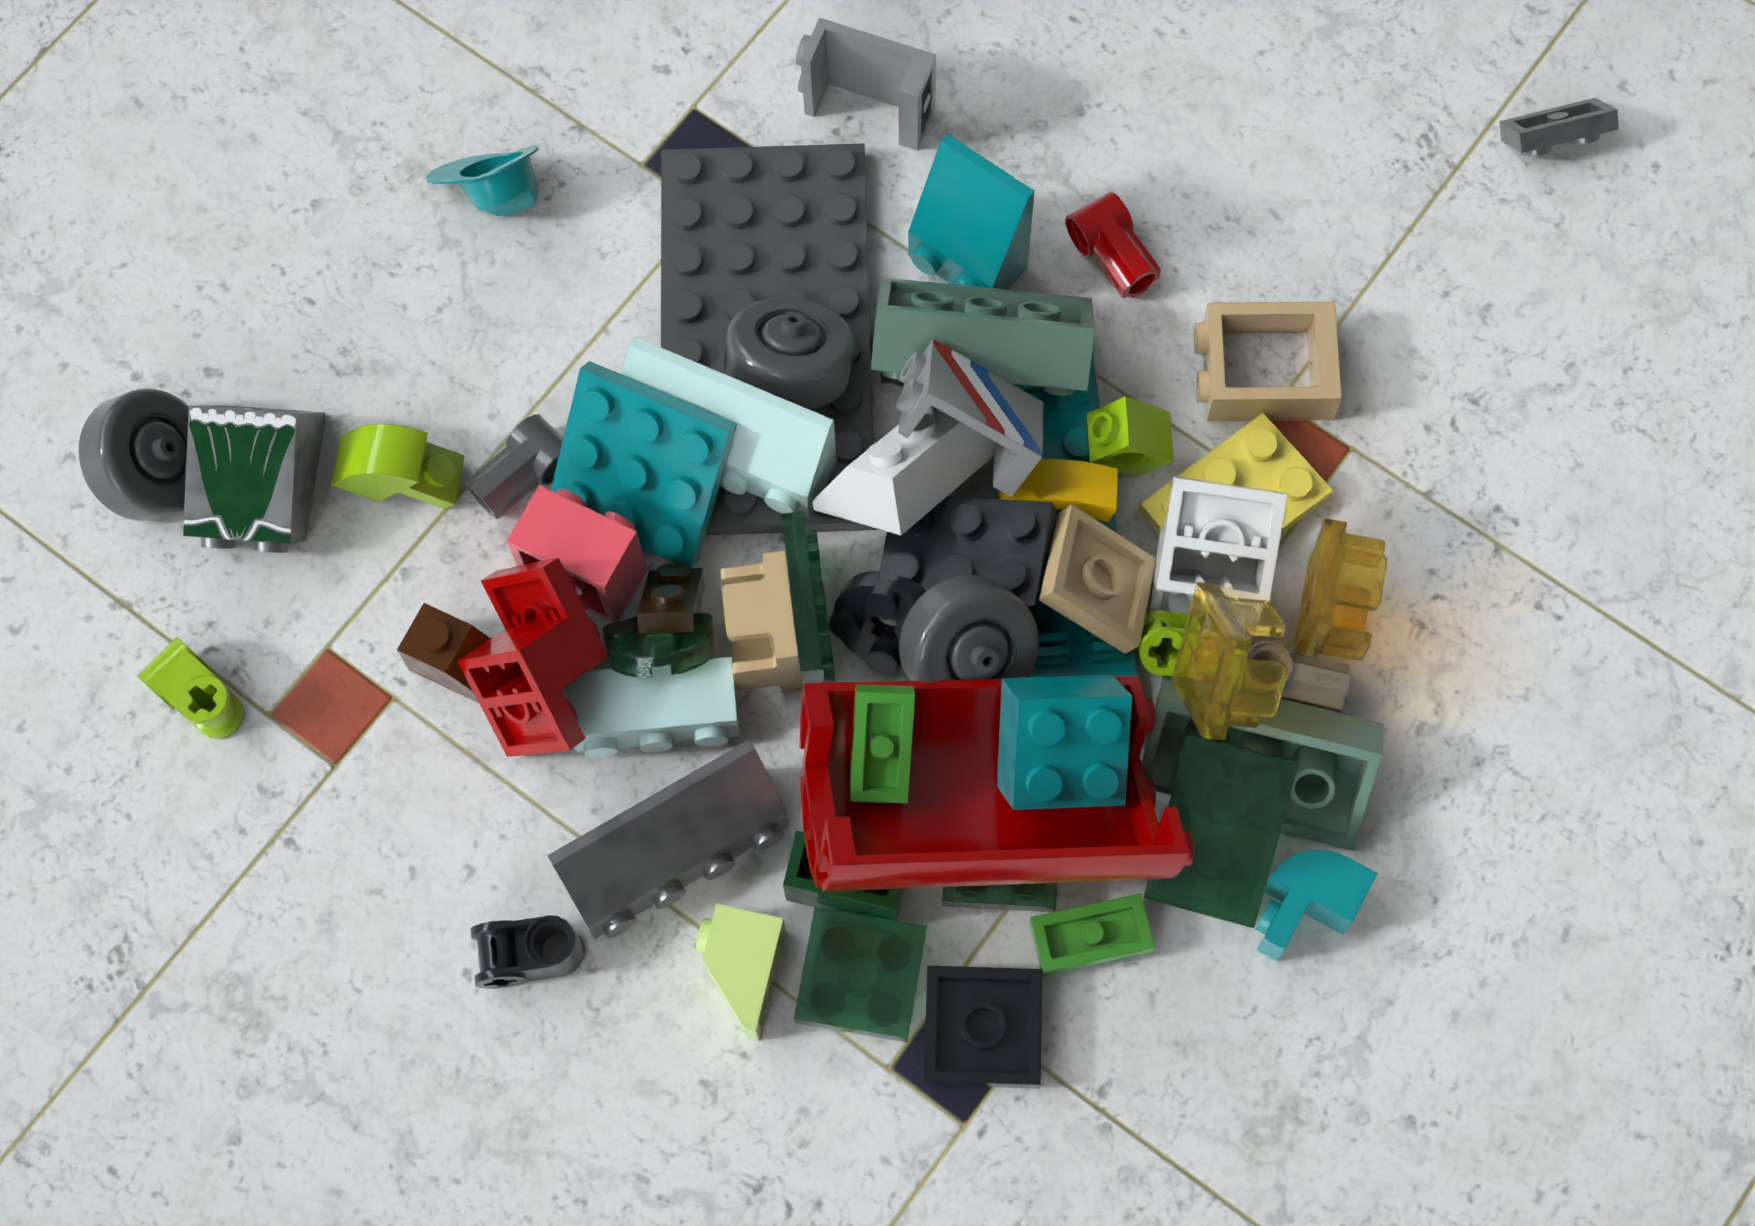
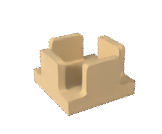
[720,550,803,693]

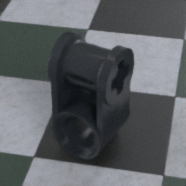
[470,915,585,989]

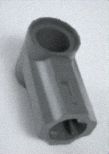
[464,414,563,519]

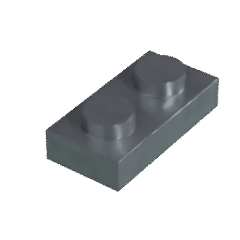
[1499,98,1619,156]

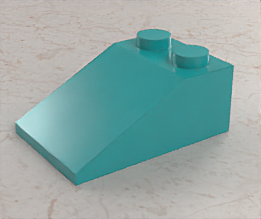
[908,133,1035,290]

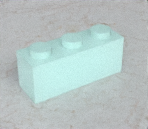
[566,657,741,758]

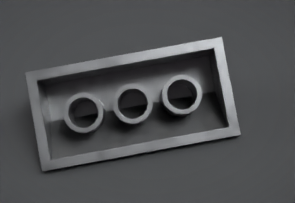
[547,739,790,939]

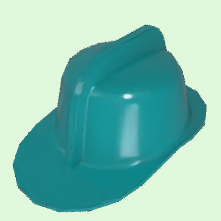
[426,145,539,216]

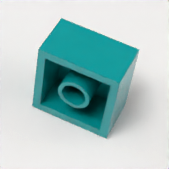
[997,675,1132,810]

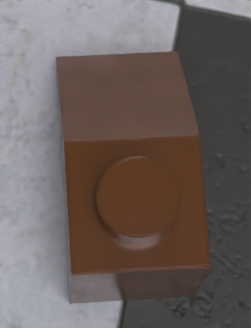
[397,603,491,703]

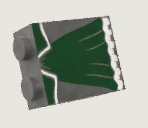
[183,405,326,553]

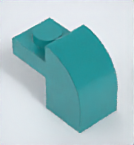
[1255,850,1378,961]

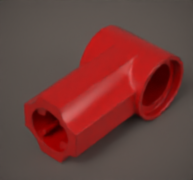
[1065,192,1161,299]

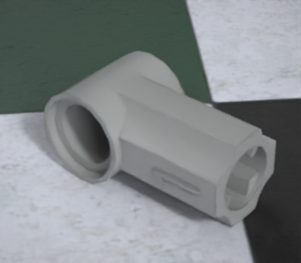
[1233,640,1351,713]

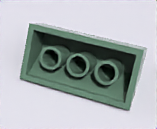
[871,277,1095,396]
[1142,676,1384,850]

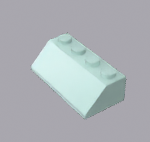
[621,336,837,518]

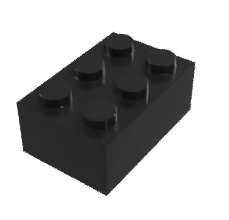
[878,496,1058,630]

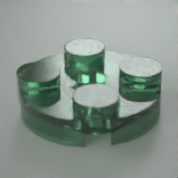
[602,613,715,677]

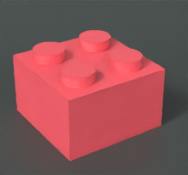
[506,485,648,624]

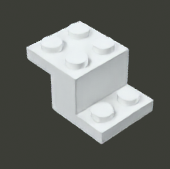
[1147,476,1287,651]

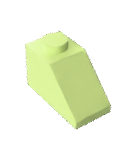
[696,903,786,1041]

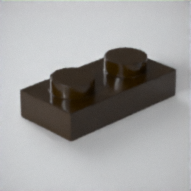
[637,563,705,634]

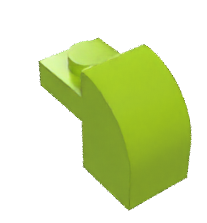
[331,424,465,509]

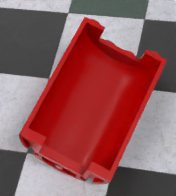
[799,676,1194,892]

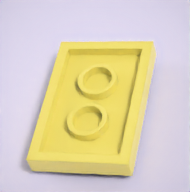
[1138,413,1333,536]

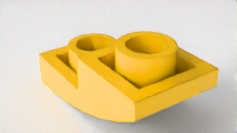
[999,459,1118,523]

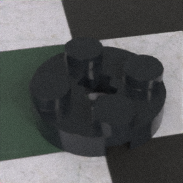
[828,571,927,676]

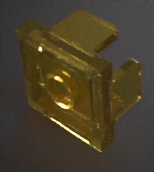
[1293,518,1387,661]
[1171,582,1288,740]

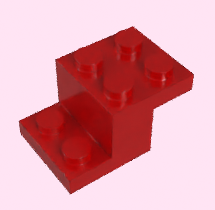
[457,557,608,757]

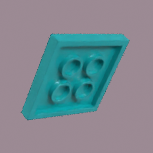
[551,361,737,568]

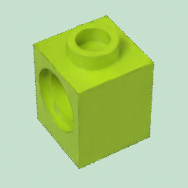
[1087,396,1174,478]

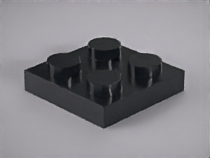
[924,965,1042,1089]

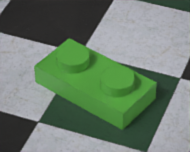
[849,684,915,804]
[1029,893,1155,977]

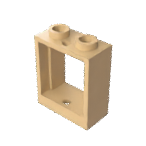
[1194,302,1342,421]

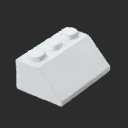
[812,406,995,535]

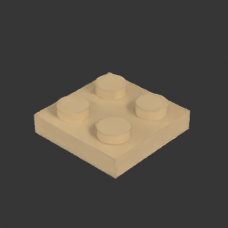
[1039,504,1156,654]

